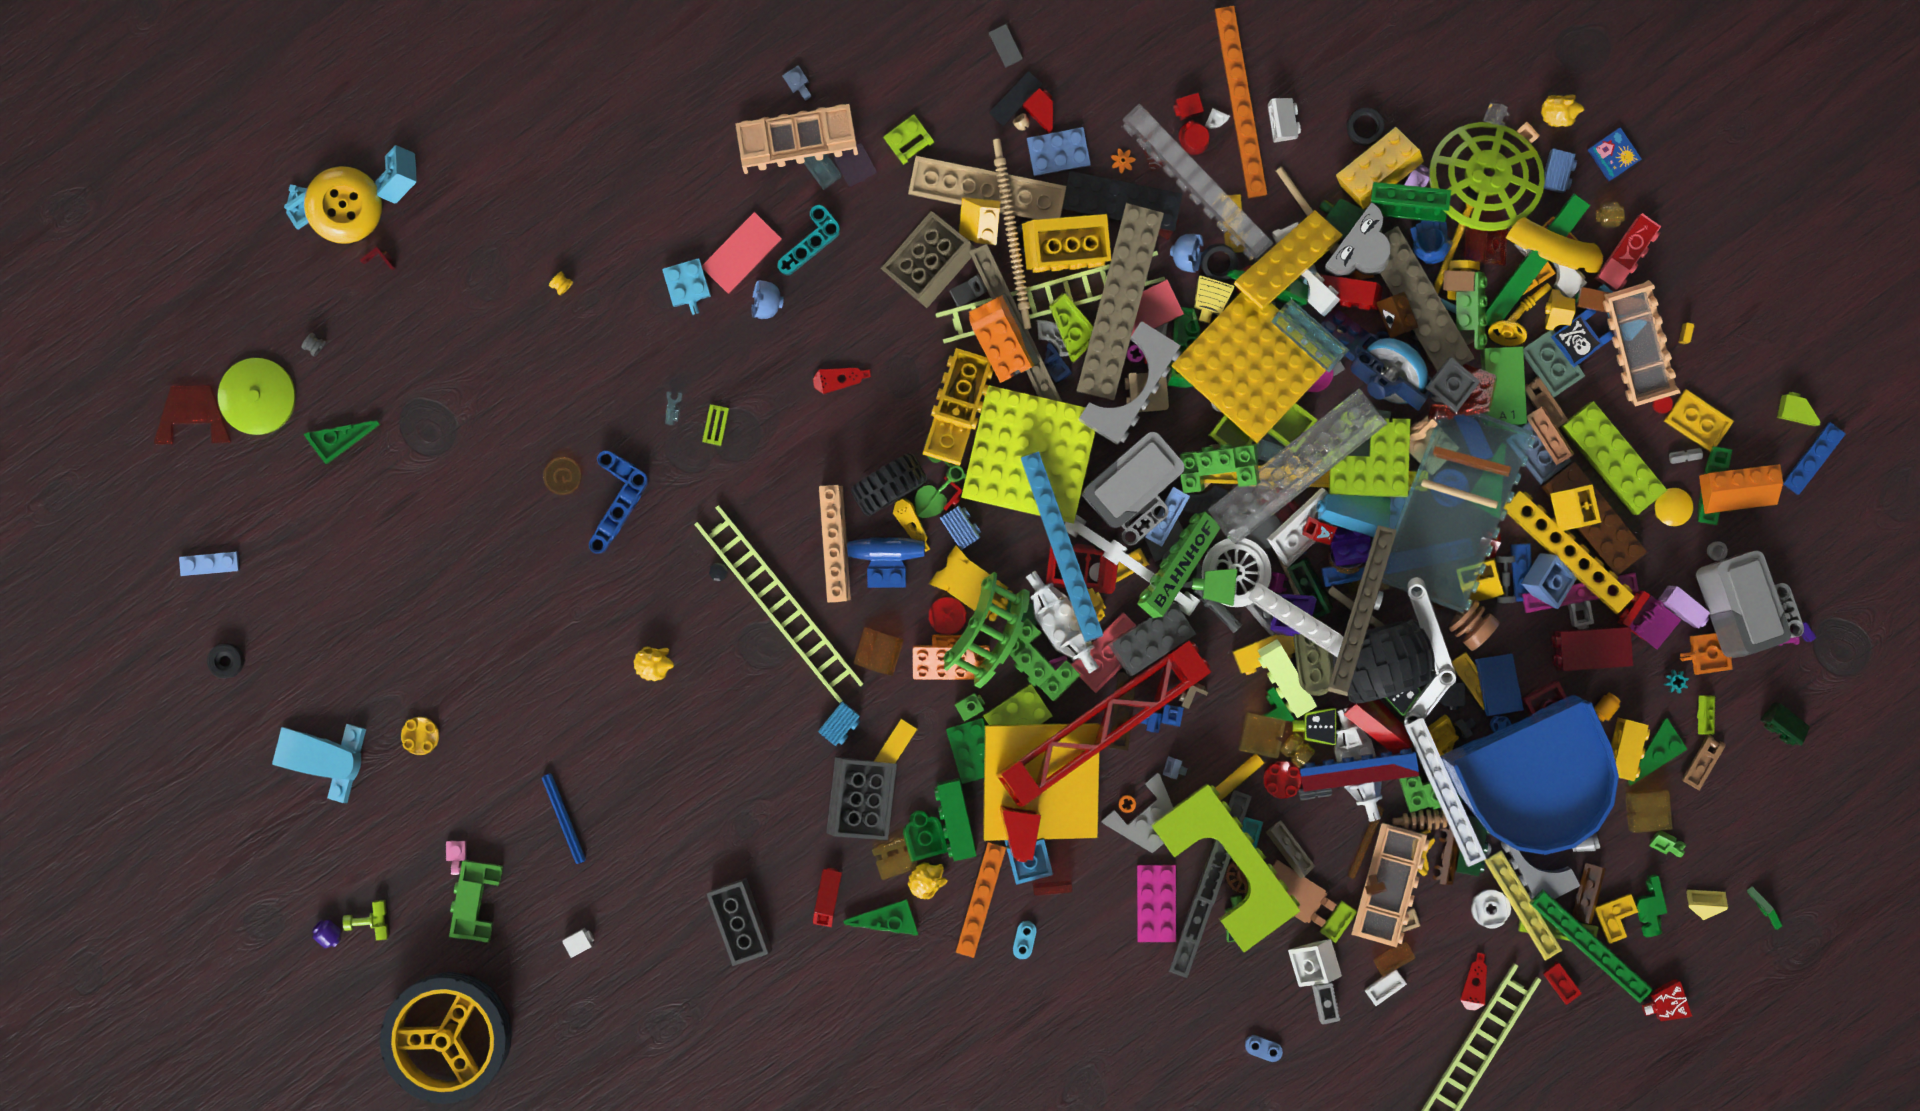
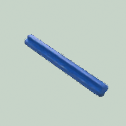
[542,773,586,864]

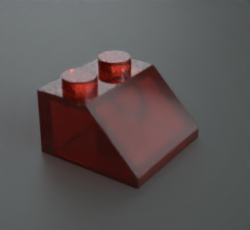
[1464,227,1508,266]

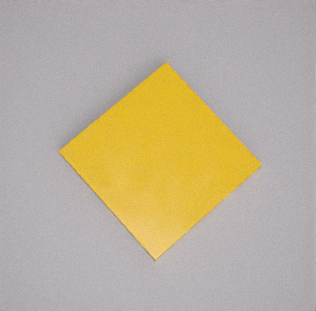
[983,723,1100,841]

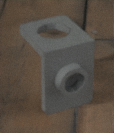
[949,275,987,307]

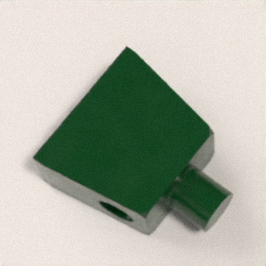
[1319,198,1365,242]

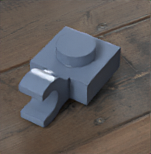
[782,66,812,101]

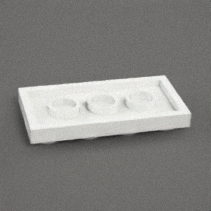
[1267,488,1333,567]

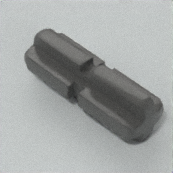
[1299,788,1332,800]

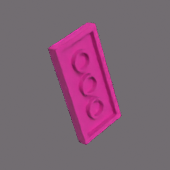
[1137,865,1176,942]

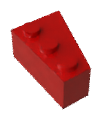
[1320,274,1383,310]

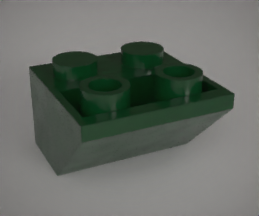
[1761,702,1810,746]

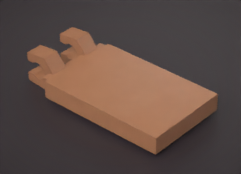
[1273,860,1336,927]

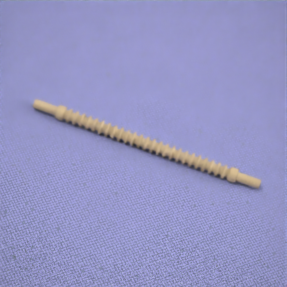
[993,139,1031,329]

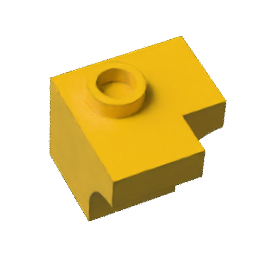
[1545,289,1575,330]

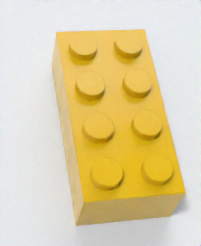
[1336,127,1424,210]

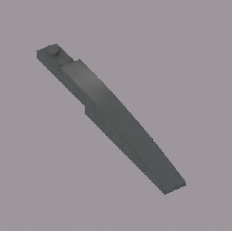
[1168,790,1252,978]

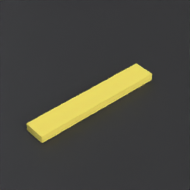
[1484,850,1562,960]

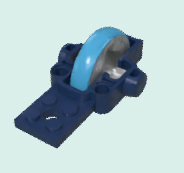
[1314,308,1432,411]

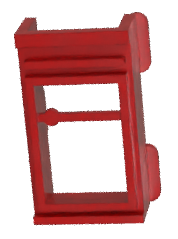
[1045,544,1118,594]

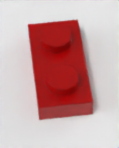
[1542,962,1582,1005]

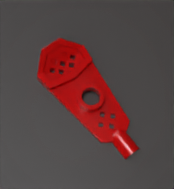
[813,368,871,394]
[1460,953,1487,1010]

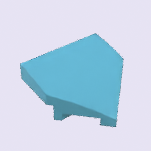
[284,184,309,229]

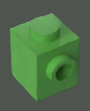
[955,693,985,722]

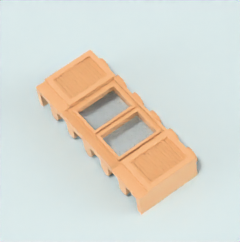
[735,104,858,174]

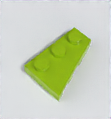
[1049,293,1093,362]

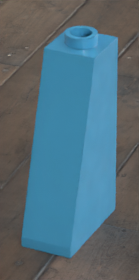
[1316,494,1391,537]

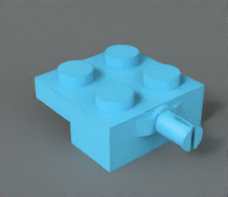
[662,258,711,315]

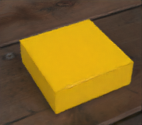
[1678,323,1694,344]

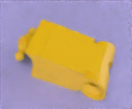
[929,545,1013,621]

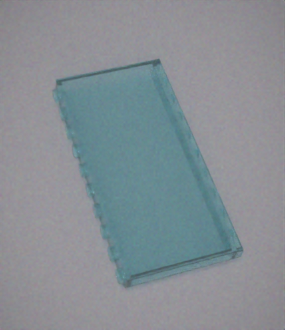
[1382,404,1536,613]

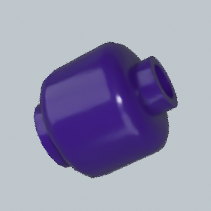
[312,920,341,948]

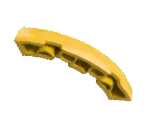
[1506,217,1603,273]

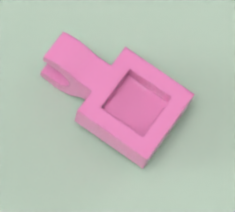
[446,841,467,874]

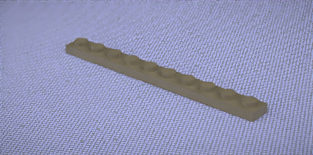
[969,244,1062,402]
[1328,525,1397,696]

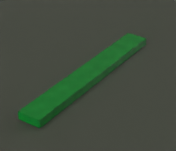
[1485,194,1590,330]
[1529,889,1653,1003]

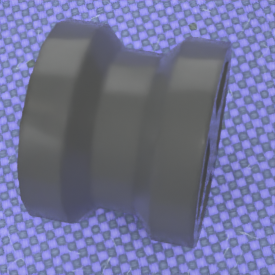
[301,332,325,357]

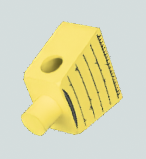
[1194,276,1235,324]

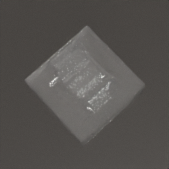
[1483,103,1509,126]

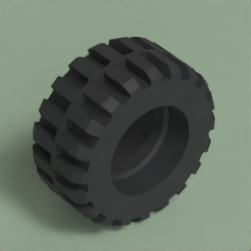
[851,453,927,516]

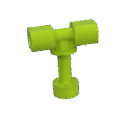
[343,900,389,940]

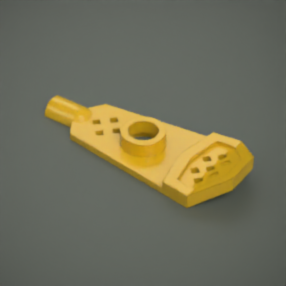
[893,498,930,552]

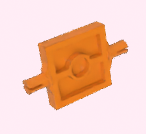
[1680,633,1733,675]

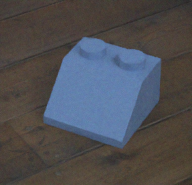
[1521,553,1577,609]

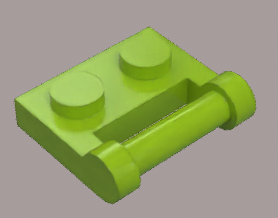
[883,115,934,165]

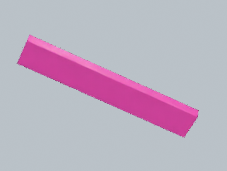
[1522,573,1639,613]

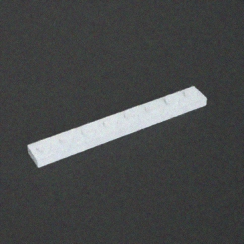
[1404,717,1486,867]

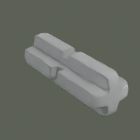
[1669,448,1703,464]

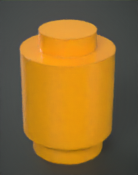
[1594,693,1621,722]

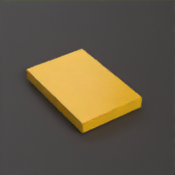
[1664,389,1734,452]

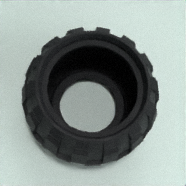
[1333,619,1435,703]

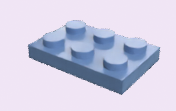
[1027,127,1091,176]

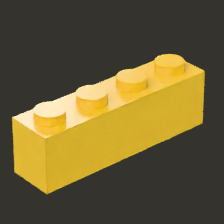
[1232,634,1295,675]

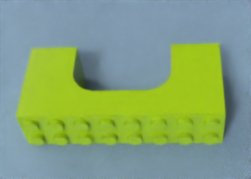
[1150,784,1300,952]

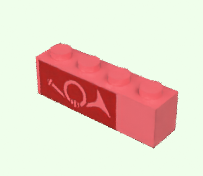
[1594,213,1661,291]

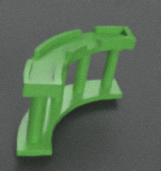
[944,572,1030,688]

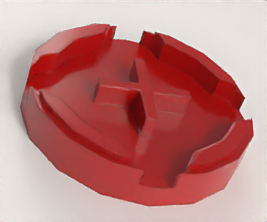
[929,597,967,635]

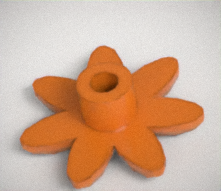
[1111,149,1136,174]

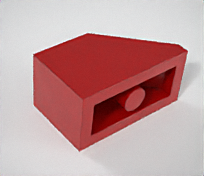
[1023,88,1053,134]

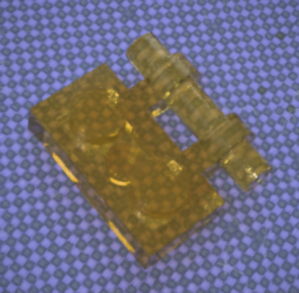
[872,838,918,880]

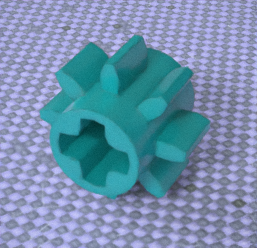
[1664,670,1689,693]

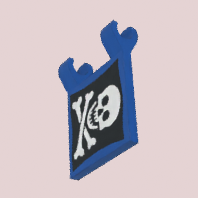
[1551,309,1614,368]

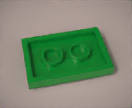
[946,718,985,784]

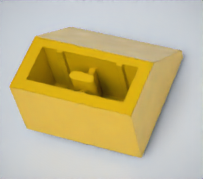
[1550,485,1601,531]
[1456,558,1505,604]

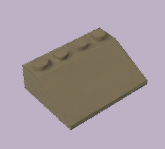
[881,211,976,308]

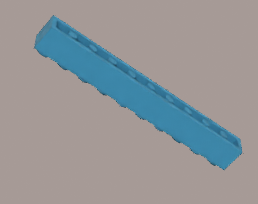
[1021,452,1103,642]

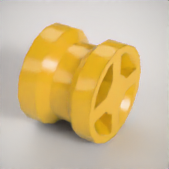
[549,271,573,296]

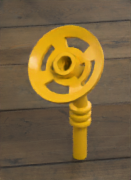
[1488,283,1552,346]

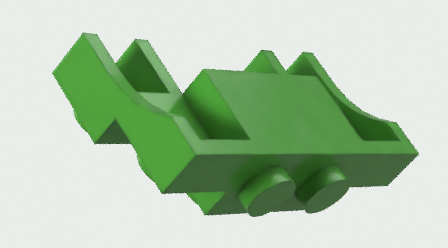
[1180,444,1260,493]
[1010,618,1081,701]
[1399,776,1462,813]
[449,860,503,942]

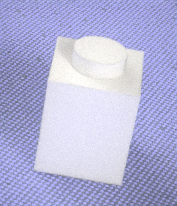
[562,928,594,958]

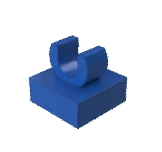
[1161,704,1184,727]
[1141,712,1163,733]

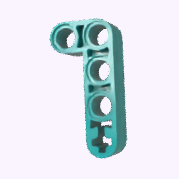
[778,205,840,275]

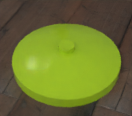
[218,358,296,435]

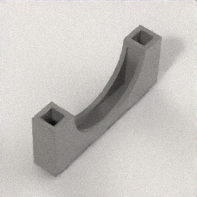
[1079,321,1181,445]
[1501,842,1580,900]

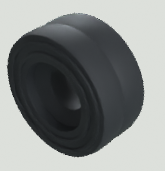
[207,644,244,679]

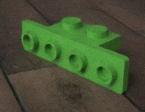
[1456,272,1487,350]

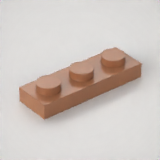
[1527,406,1574,465]

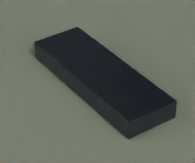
[989,71,1042,126]

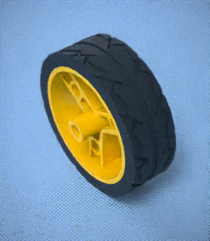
[380,972,512,1104]

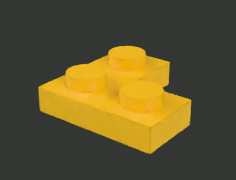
[1595,894,1638,944]

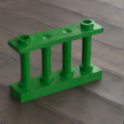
[1371,182,1451,223]

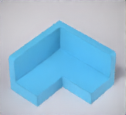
[375,145,417,203]

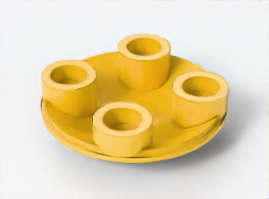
[1655,488,1693,526]
[401,717,439,755]

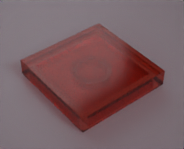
[1032,880,1072,895]

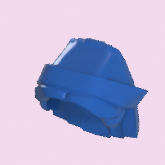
[1410,220,1453,264]

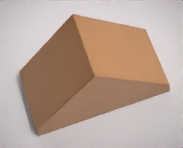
[1443,271,1475,292]

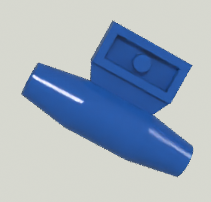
[847,537,925,588]

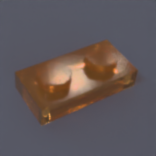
[1372,941,1416,977]

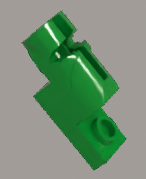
[1636,874,1667,937]

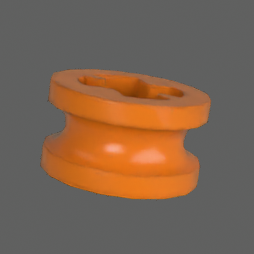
[1118,795,1136,813]

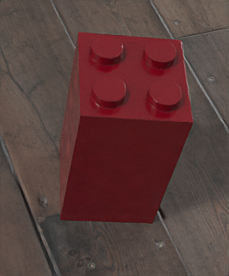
[1551,626,1633,671]

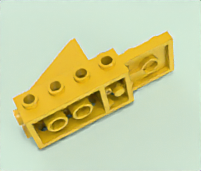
[923,348,994,466]

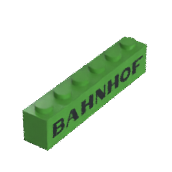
[1137,512,1222,618]

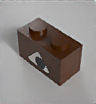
[1377,291,1418,338]

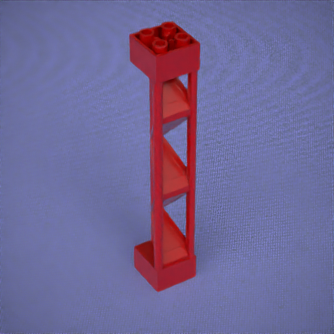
[996,641,1211,807]

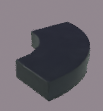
[1182,484,1232,514]

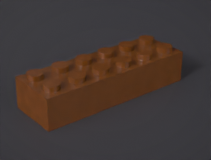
[1540,462,1647,576]

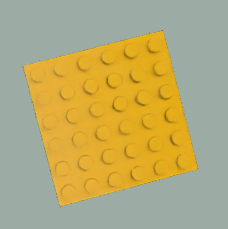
[1172,292,1335,443]

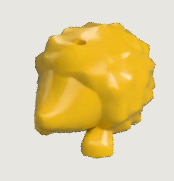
[1541,94,1584,127]
[634,647,674,681]
[908,862,948,899]

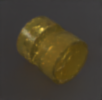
[1279,732,1315,768]

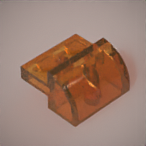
[853,627,904,676]

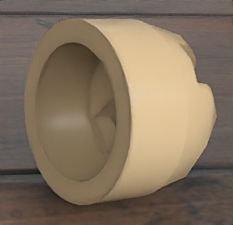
[1013,113,1030,130]

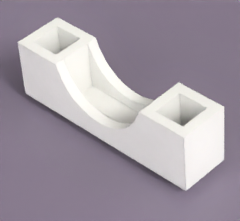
[1514,244,1587,298]
[1301,267,1340,317]

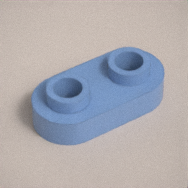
[1245,1035,1283,1062]

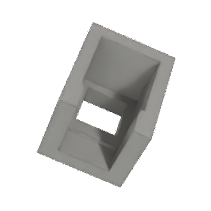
[1567,601,1594,630]

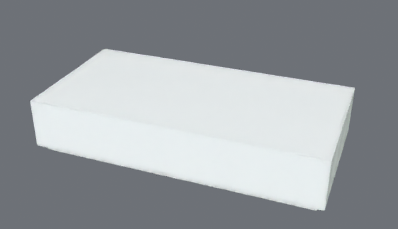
[1364,968,1407,1006]

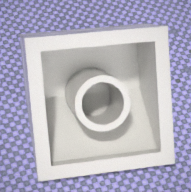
[1268,98,1301,142]
[1288,939,1342,987]

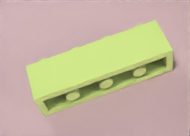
[1257,639,1317,718]

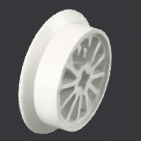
[1202,537,1271,607]

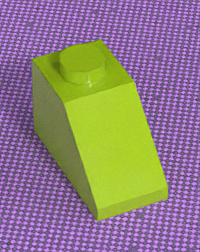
[1777,392,1820,426]

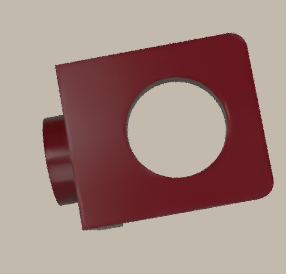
[360,247,396,270]

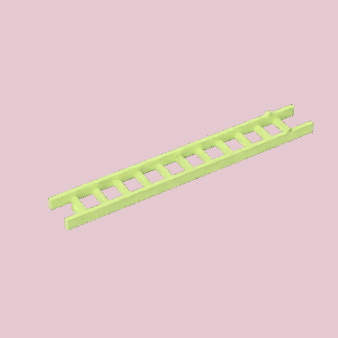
[936,251,1165,344]
[694,505,864,703]
[1421,963,1541,1111]

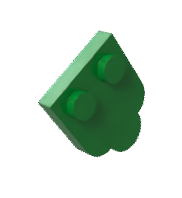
[903,810,948,862]

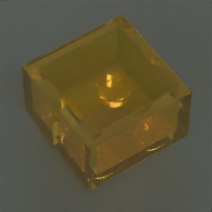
[1238,712,1286,758]
[1626,789,1673,833]

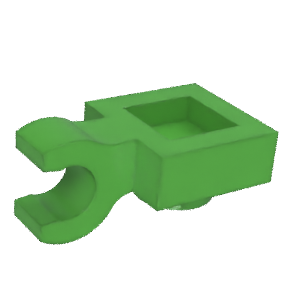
[1649,830,1686,857]

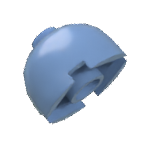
[1170,234,1204,273]
[751,280,784,319]

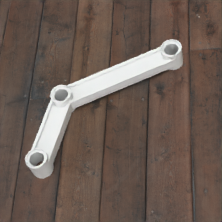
[1065,515,1200,616]
[1404,577,1456,724]

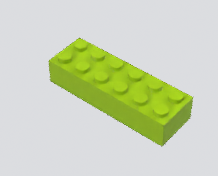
[1560,401,1667,515]

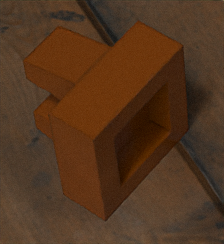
[1365,874,1387,896]

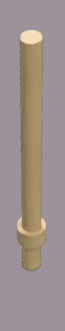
[1276,167,1340,254]

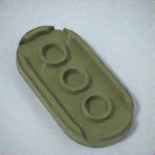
[1294,621,1334,696]

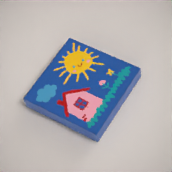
[1588,128,1641,181]

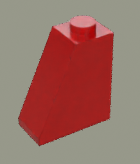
[1000,806,1041,862]
[813,868,842,927]

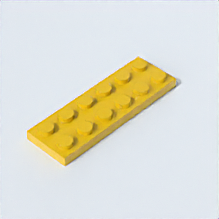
[1234,210,1343,310]

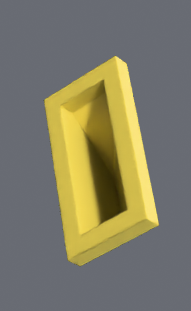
[1686,890,1728,920]

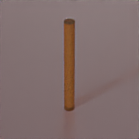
[1348,806,1384,879]

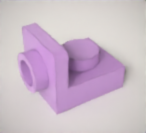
[1404,165,1429,187]

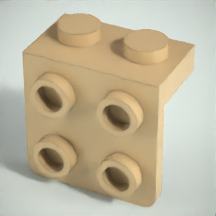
[1125,373,1169,412]

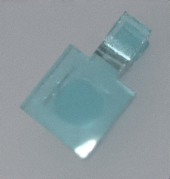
[665,392,683,425]

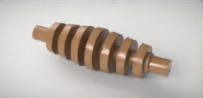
[1392,809,1448,831]

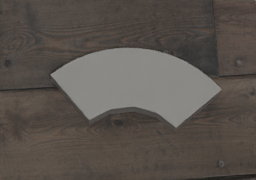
[1037,320,1069,357]

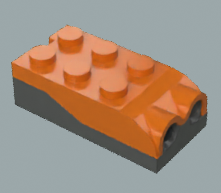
[969,293,1040,383]

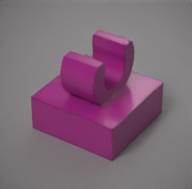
[1268,572,1289,593]

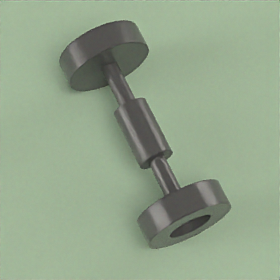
[1496,555,1516,603]

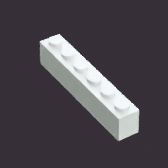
[1248,582,1344,657]

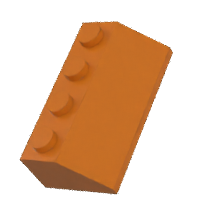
[1699,464,1783,514]

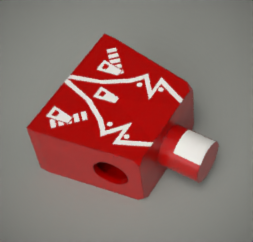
[1642,979,1692,1021]

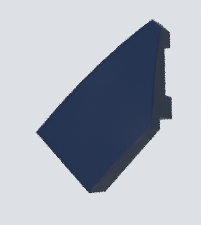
[1044,342,1072,384]

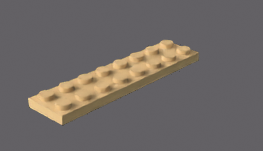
[908,156,1066,220]

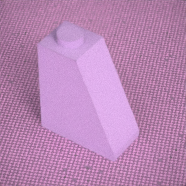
[1658,586,1710,628]

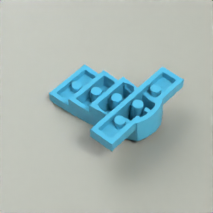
[272,724,366,803]

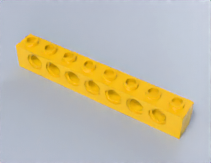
[1502,491,1634,614]

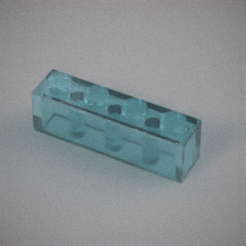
[1271,299,1349,372]

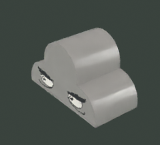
[1325,202,1390,277]

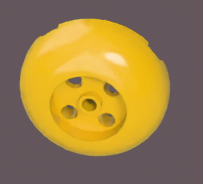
[304,166,382,244]

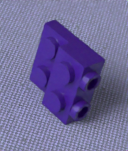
[1330,525,1371,567]
[1270,594,1317,636]

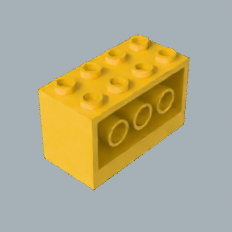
[1022,214,1111,273]

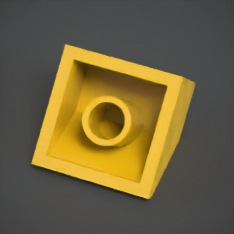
[959,197,1000,245]

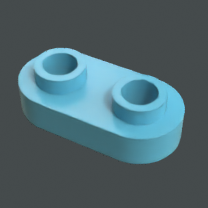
[1013,921,1036,959]

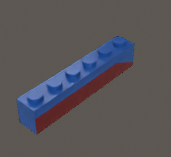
[1300,748,1419,792]

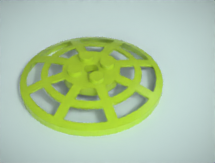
[1429,122,1545,231]

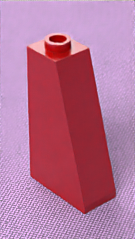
[1344,699,1413,754]

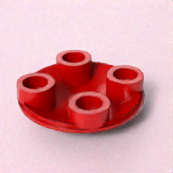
[1263,761,1302,799]

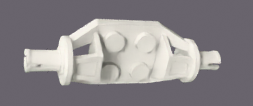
[1026,571,1099,674]
[1334,707,1383,822]

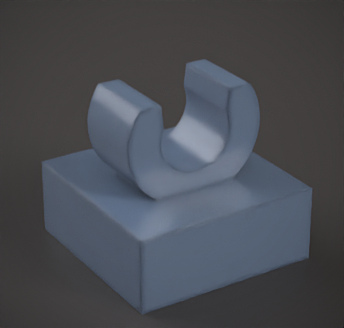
[1163,756,1188,779]

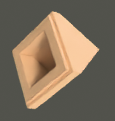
[1516,122,1540,147]

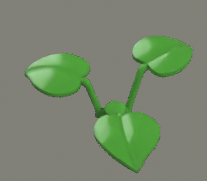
[915,436,966,518]

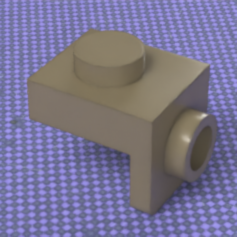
[1179,683,1208,709]

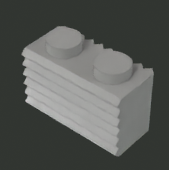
[1312,982,1340,1024]

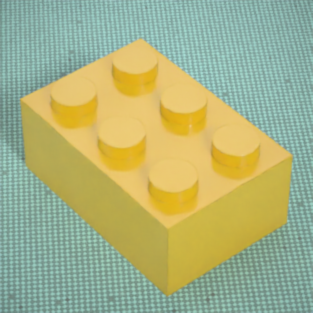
[1611,718,1650,781]

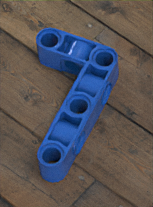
[589,451,649,553]

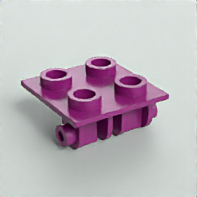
[1629,596,1681,650]

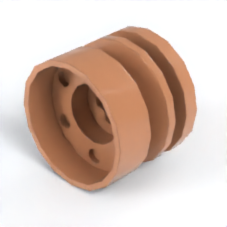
[1448,600,1500,651]

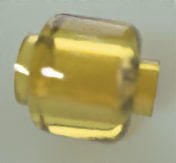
[1596,202,1625,228]

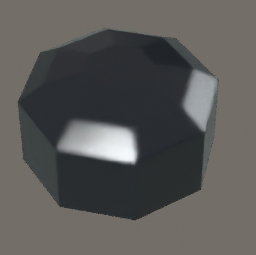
[709,563,728,582]

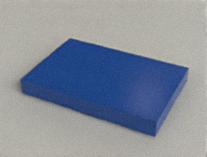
[1475,654,1524,716]

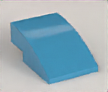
[1005,839,1053,885]

